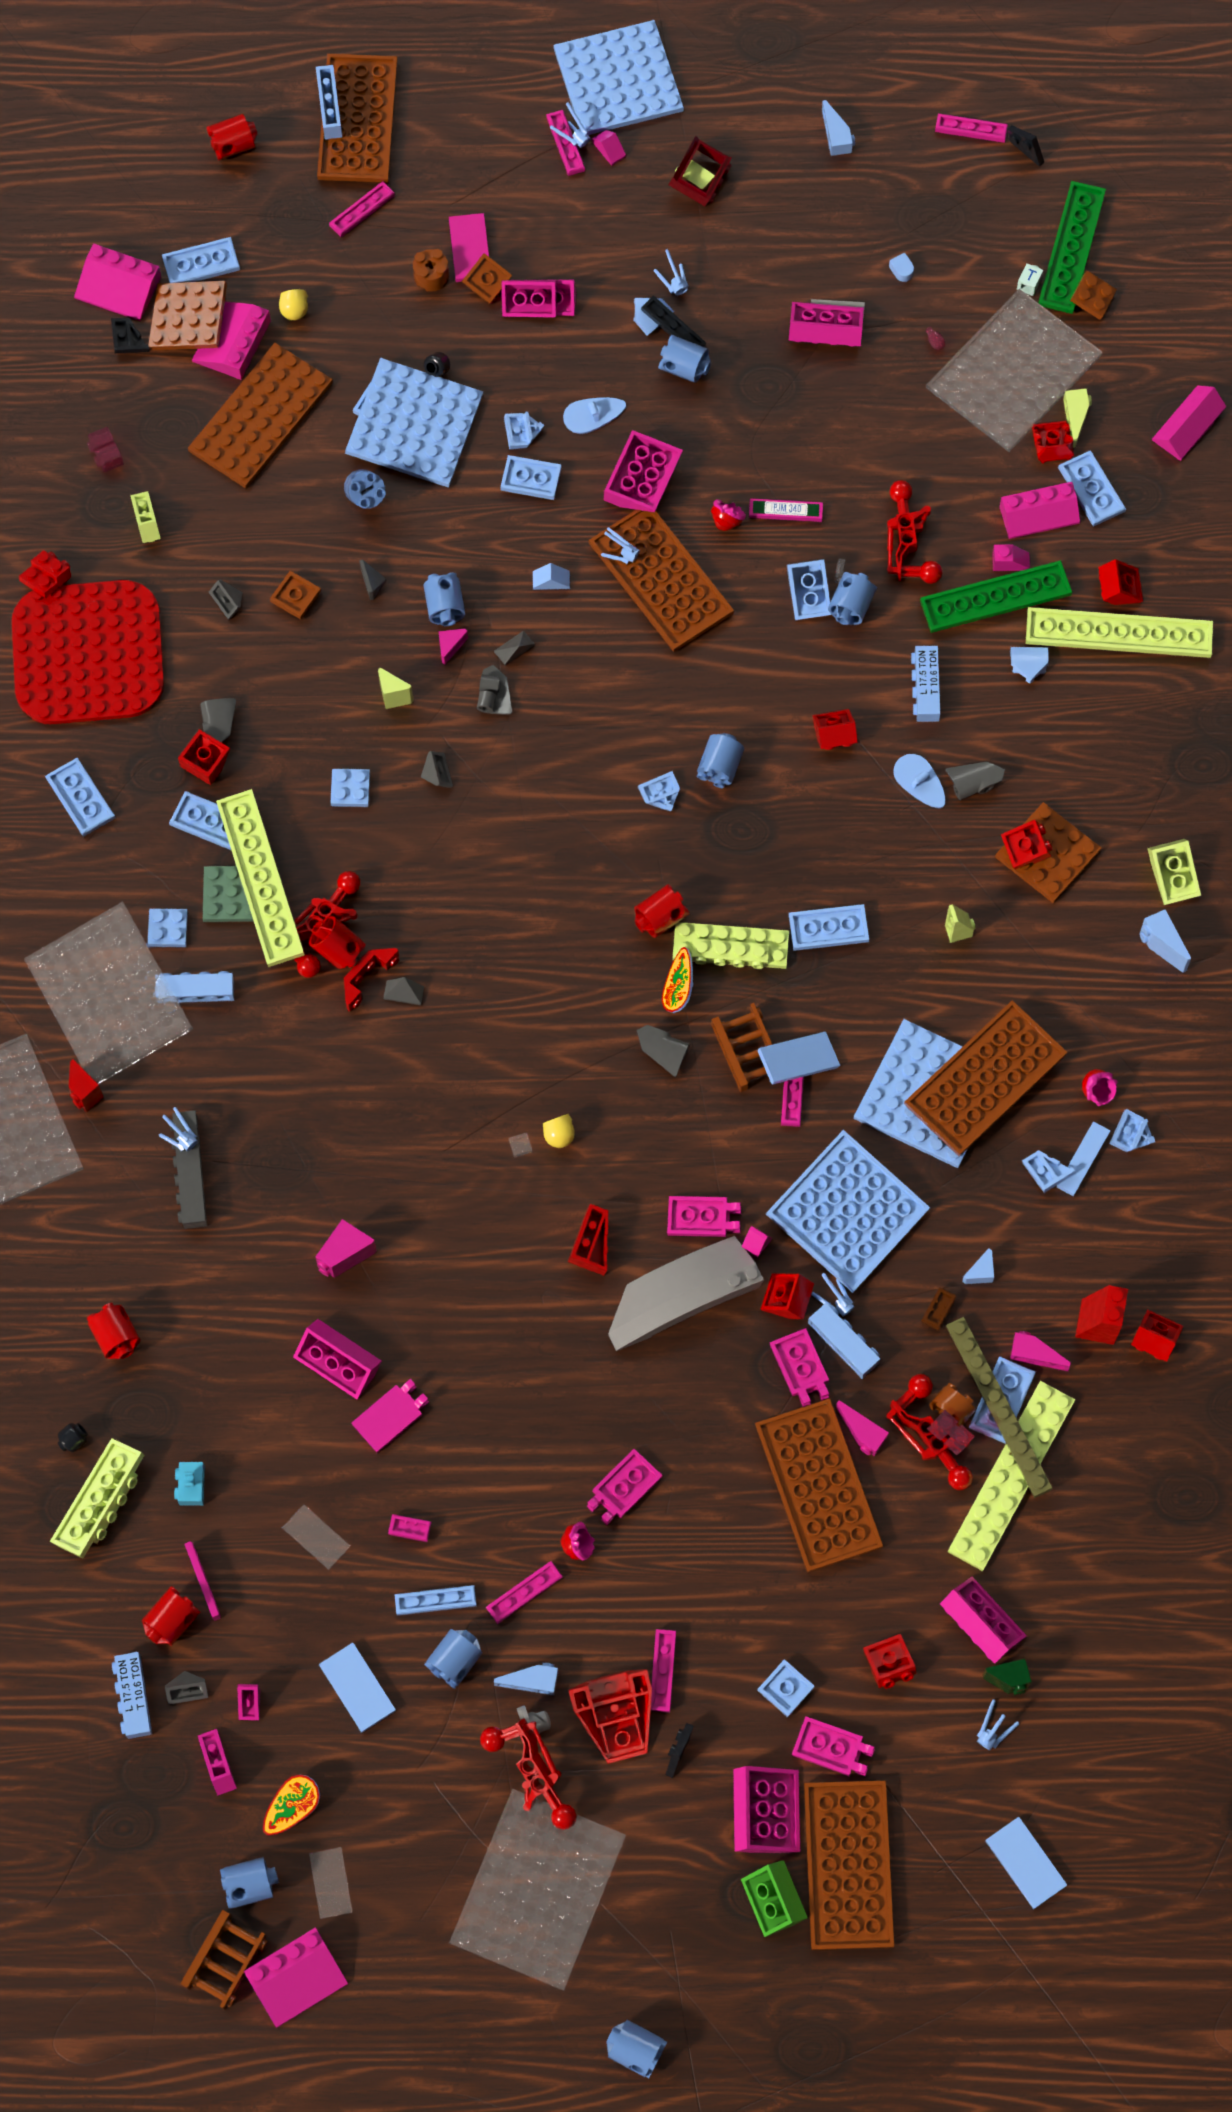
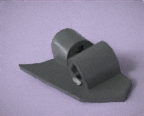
[477,665,512,715]
[200,698,236,743]
[945,762,1005,800]
[637,1025,690,1077]

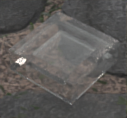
[834,559,845,584]
[508,1132,533,1158]

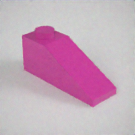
[1010,1331,1071,1371]
[836,1400,889,1456]
[198,1729,237,1796]

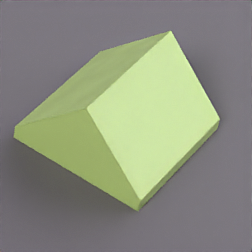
[378,668,413,709]

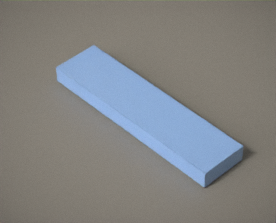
[1057,1121,1110,1196]
[395,1585,477,1616]

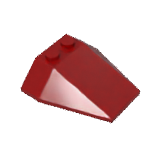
[568,1669,652,1764]

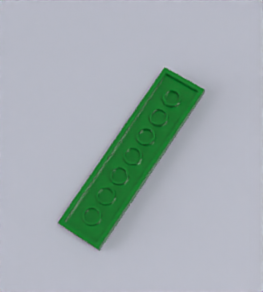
[1038,181,1106,314]
[920,560,1072,633]

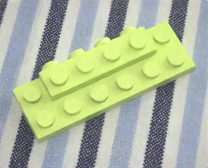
[673,922,789,969]
[50,1438,145,1558]

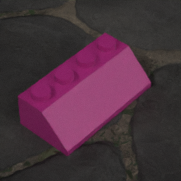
[789,302,864,347]
[1000,482,1080,539]
[293,1319,382,1399]
[940,1577,1027,1664]

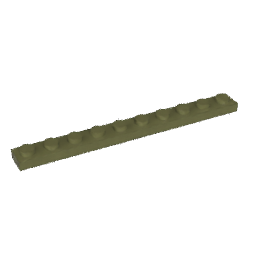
[946,1317,1052,1498]

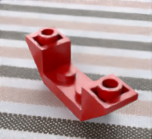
[344,948,400,1011]

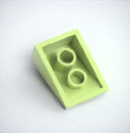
[1147,839,1201,905]

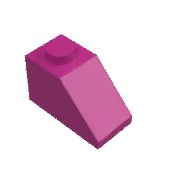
[992,544,1030,571]

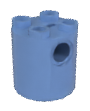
[658,335,711,383]
[344,469,386,509]
[828,572,877,625]
[423,573,465,626]
[697,733,744,788]
[424,1629,482,1689]
[220,1857,279,1908]
[606,2020,667,2078]

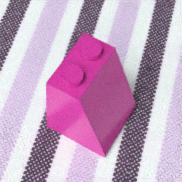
[316,1219,377,1278]

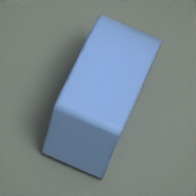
[889,253,914,282]

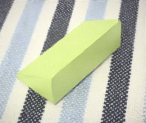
[675,160,715,191]

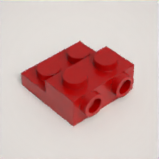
[19,550,71,598]
[1001,819,1053,870]
[863,1634,917,1689]

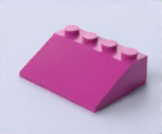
[74,243,161,321]
[192,302,271,380]
[604,430,683,512]
[733,1766,800,1853]
[244,1927,348,2028]

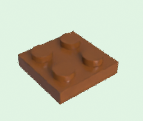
[462,253,512,304]
[1070,271,1117,320]
[270,571,321,620]

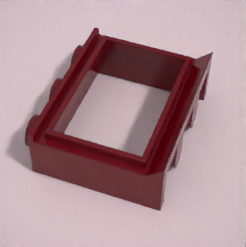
[668,135,732,206]

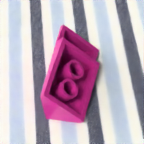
[502,279,576,317]
[1152,385,1226,461]

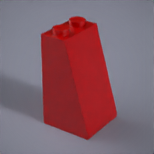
[1075,1285,1128,1345]

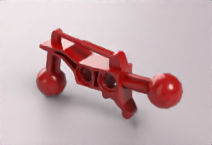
[887,480,943,584]
[294,871,361,978]
[886,1374,973,1490]
[480,1718,577,1830]

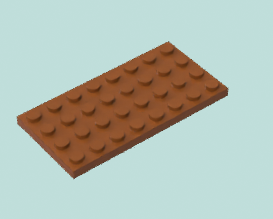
[317,54,398,183]
[188,343,333,489]
[589,510,734,652]
[904,1000,1068,1157]
[755,1398,883,1573]
[804,1781,894,1950]

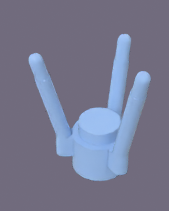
[550,102,591,148]
[654,249,689,295]
[601,527,640,564]
[159,1107,198,1152]
[811,1273,854,1317]
[977,1699,1019,1750]

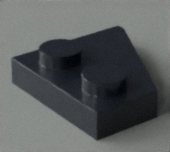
[1007,125,1044,166]
[111,318,150,354]
[665,1723,694,1778]

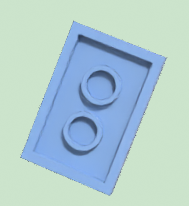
[500,455,562,500]

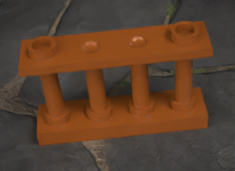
[711,1003,772,1093]
[180,1910,268,2010]

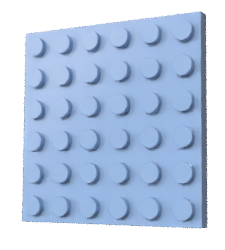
[553,20,684,135]
[345,358,483,488]
[853,1019,967,1168]
[766,1130,930,1293]

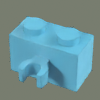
[174,1462,205,1505]

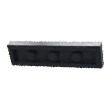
[641,295,706,347]

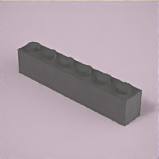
[170,1110,207,1229]

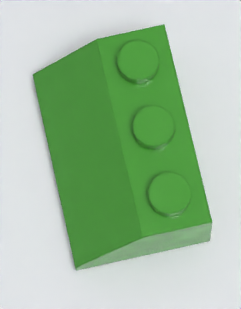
[741,1860,808,1937]

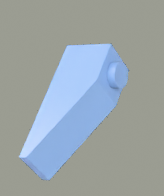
[822,100,855,156]
[494,1663,558,1695]

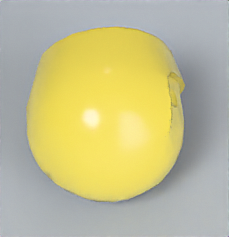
[279,289,308,320]
[543,1114,575,1148]

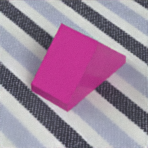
[591,130,626,166]
[439,629,468,665]
[741,1226,772,1257]
[237,1684,261,1720]

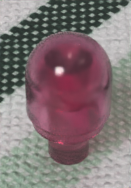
[925,327,945,350]

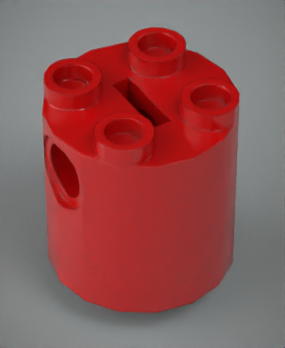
[206,114,258,161]
[634,884,690,938]
[309,916,366,969]
[87,1302,141,1359]
[141,1586,200,1646]

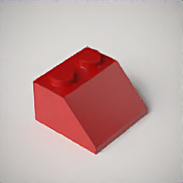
[1098,559,1143,605]
[812,709,858,750]
[178,729,230,785]
[69,1059,104,1112]
[761,1273,815,1319]
[1131,1309,1183,1362]

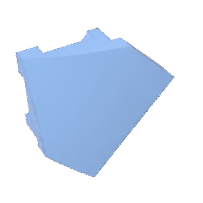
[633,298,674,336]
[504,411,544,449]
[1010,647,1049,683]
[638,771,680,811]
[1109,1109,1155,1152]

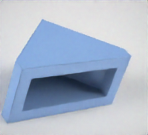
[533,563,570,590]
[962,1248,994,1284]

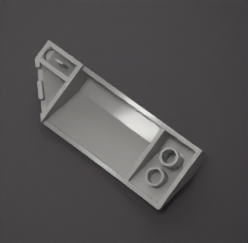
[608,1236,764,1351]

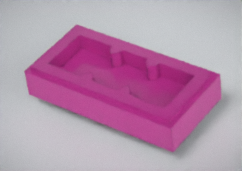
[388,1514,432,1542]

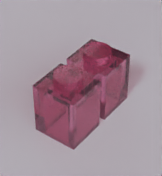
[87,426,124,472]
[927,1410,975,1455]

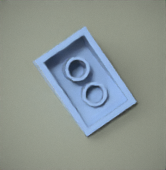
[787,559,831,620]
[1140,910,1191,973]

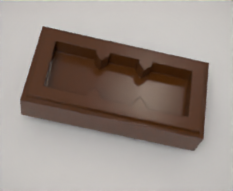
[921,1287,957,1331]

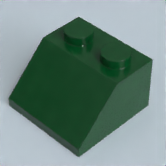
[983,1659,1031,1695]

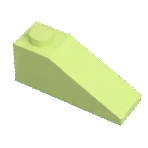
[1063,389,1092,448]
[130,491,161,543]
[945,904,975,943]

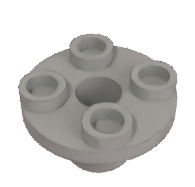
[517,1705,551,1734]

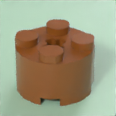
[413,249,449,291]
[929,1383,975,1430]

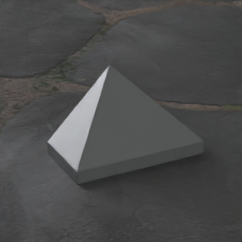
[359,560,386,600]
[209,580,243,620]
[494,630,535,666]
[421,751,453,788]
[383,977,424,1005]
[165,1671,208,1704]

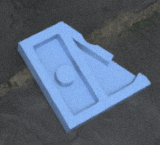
[1022,1150,1075,1193]

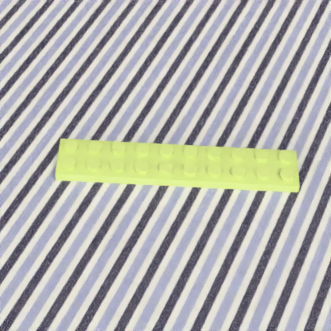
[1026,607,1213,658]
[216,789,305,967]
[948,1381,1075,1571]

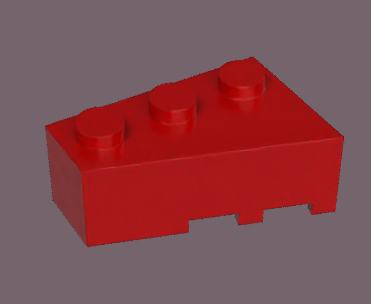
[568,1204,608,1276]

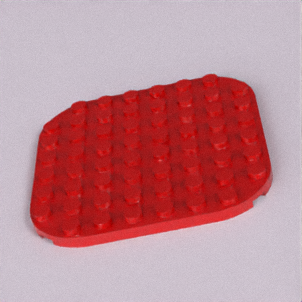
[12,580,164,724]

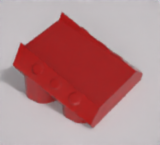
[1032,421,1074,464]

